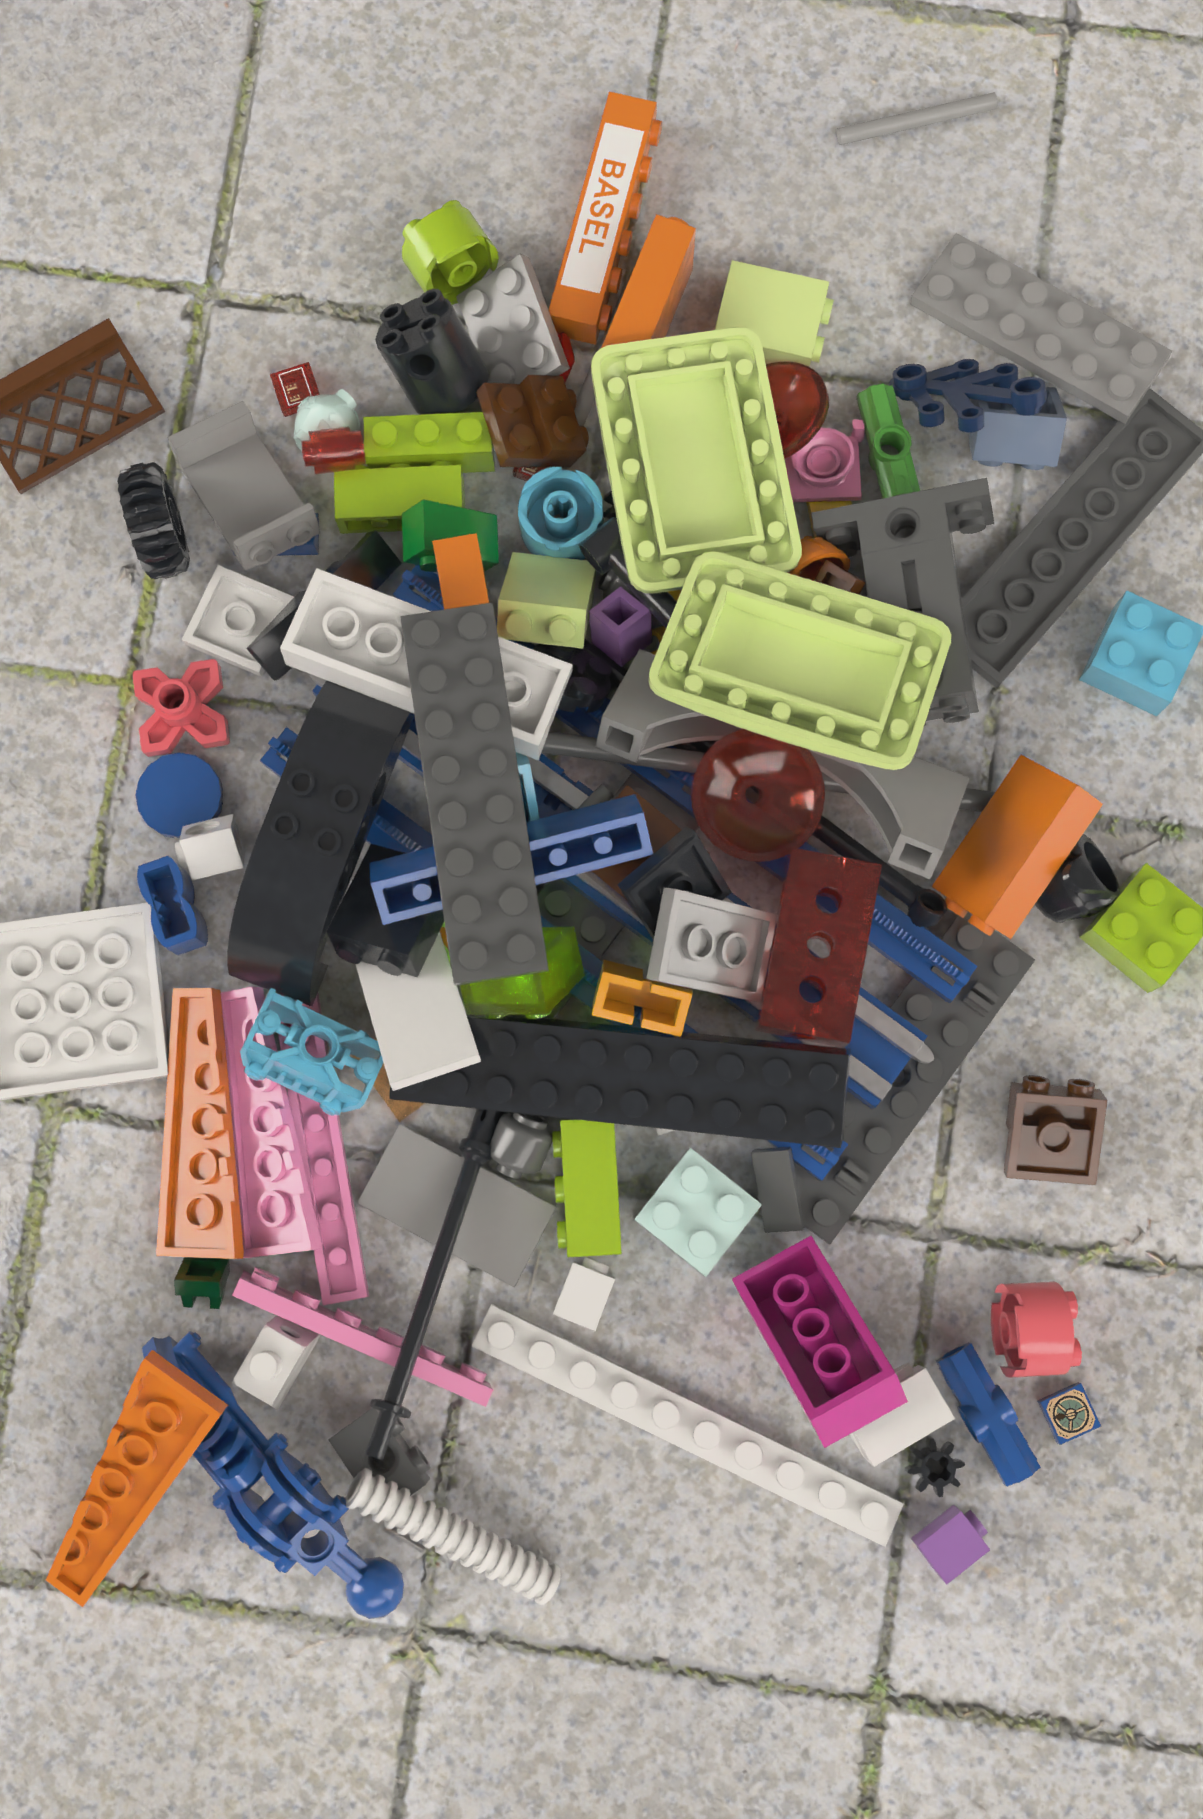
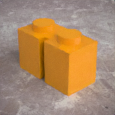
[592,960,693,1037]

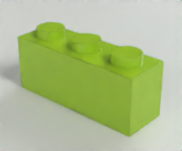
[363,412,495,473]
[334,461,465,534]
[552,1120,622,1257]

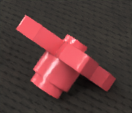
[132,659,230,757]

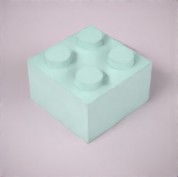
[634,1148,762,1277]

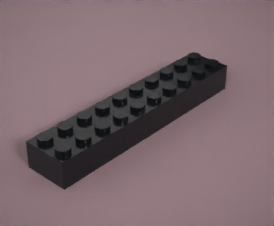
[389,1010,851,1148]

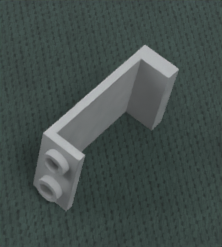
[167,401,320,571]

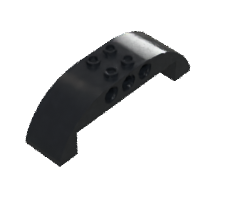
[227,680,415,1006]

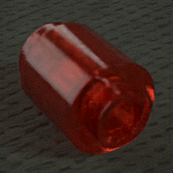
[301,426,365,475]

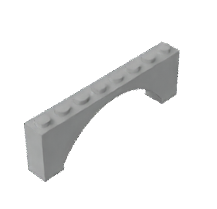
[595,649,970,879]

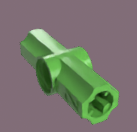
[856,383,921,498]

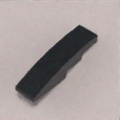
[246,530,402,681]

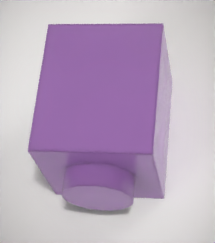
[589,586,652,667]
[911,1505,990,1585]

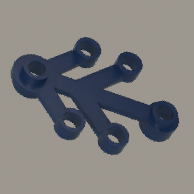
[889,359,1046,433]

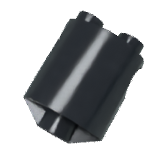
[375,289,489,415]

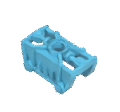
[240,988,383,1116]

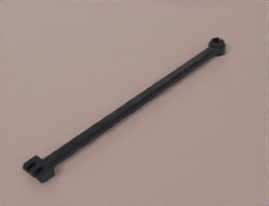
[581,639,947,928]

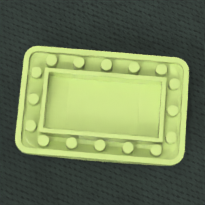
[591,327,802,594]
[648,551,951,770]

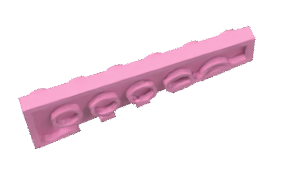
[221,986,322,1259]
[232,1267,493,1407]

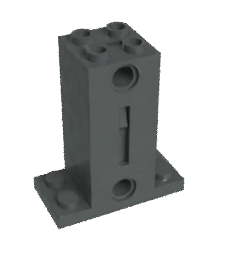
[811,478,995,726]

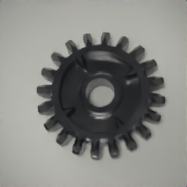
[117,462,190,579]

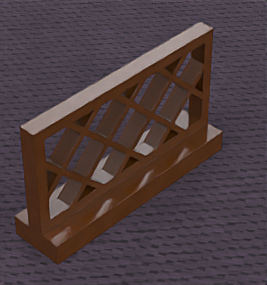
[0,318,165,494]

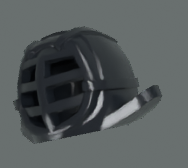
[1035,834,1120,923]

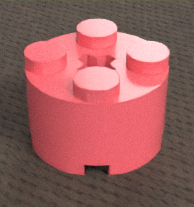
[991,1281,1082,1378]

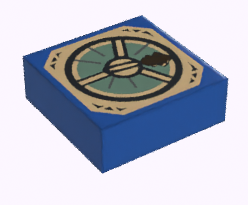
[1037,1382,1101,1445]

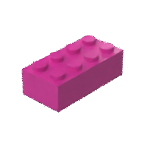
[732,1236,908,1448]

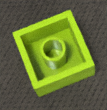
[1079,863,1203,993]

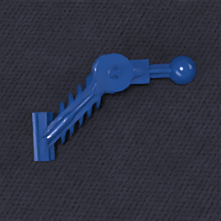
[127,1331,404,1619]

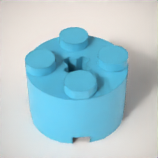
[518,467,604,560]

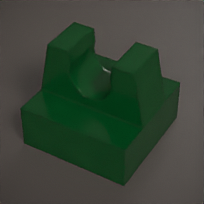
[174,1257,230,1309]

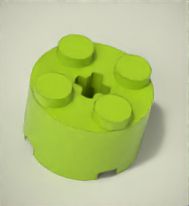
[402,200,499,305]

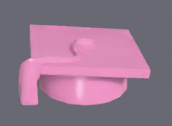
[785,419,865,502]

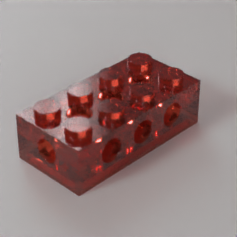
[755,847,882,1048]

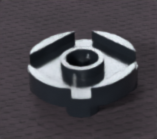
[533,643,612,713]

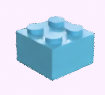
[1079,591,1203,716]

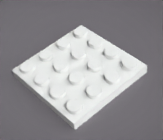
[0,903,169,1100]

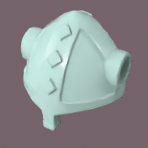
[293,389,361,460]

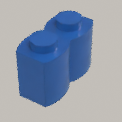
[137,856,208,955]

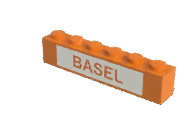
[549,91,662,345]

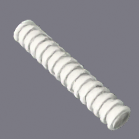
[346,1468,561,1605]

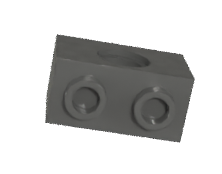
[328,1408,431,1496]

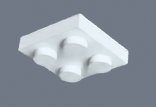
[182,565,294,677]

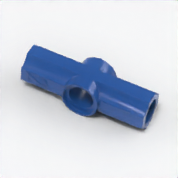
[936,1342,1041,1487]

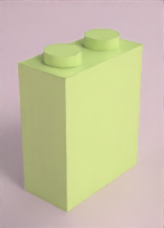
[715,260,834,376]
[497,552,596,649]

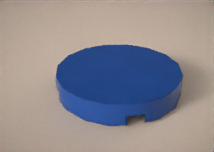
[135,752,223,838]

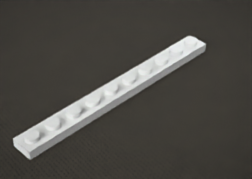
[472,1304,904,1547]

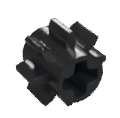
[905,1436,965,1497]

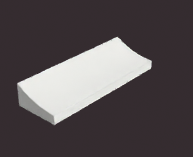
[280,568,573,761]

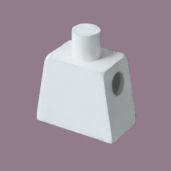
[232,1316,321,1410]

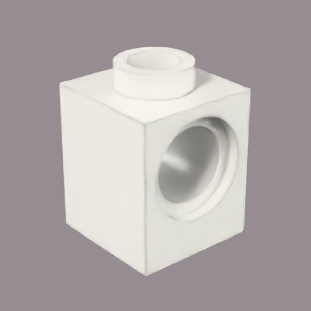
[175,814,246,880]
[553,1257,615,1331]

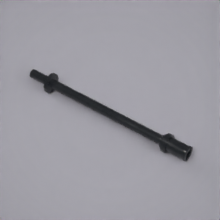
[366,1109,505,1460]

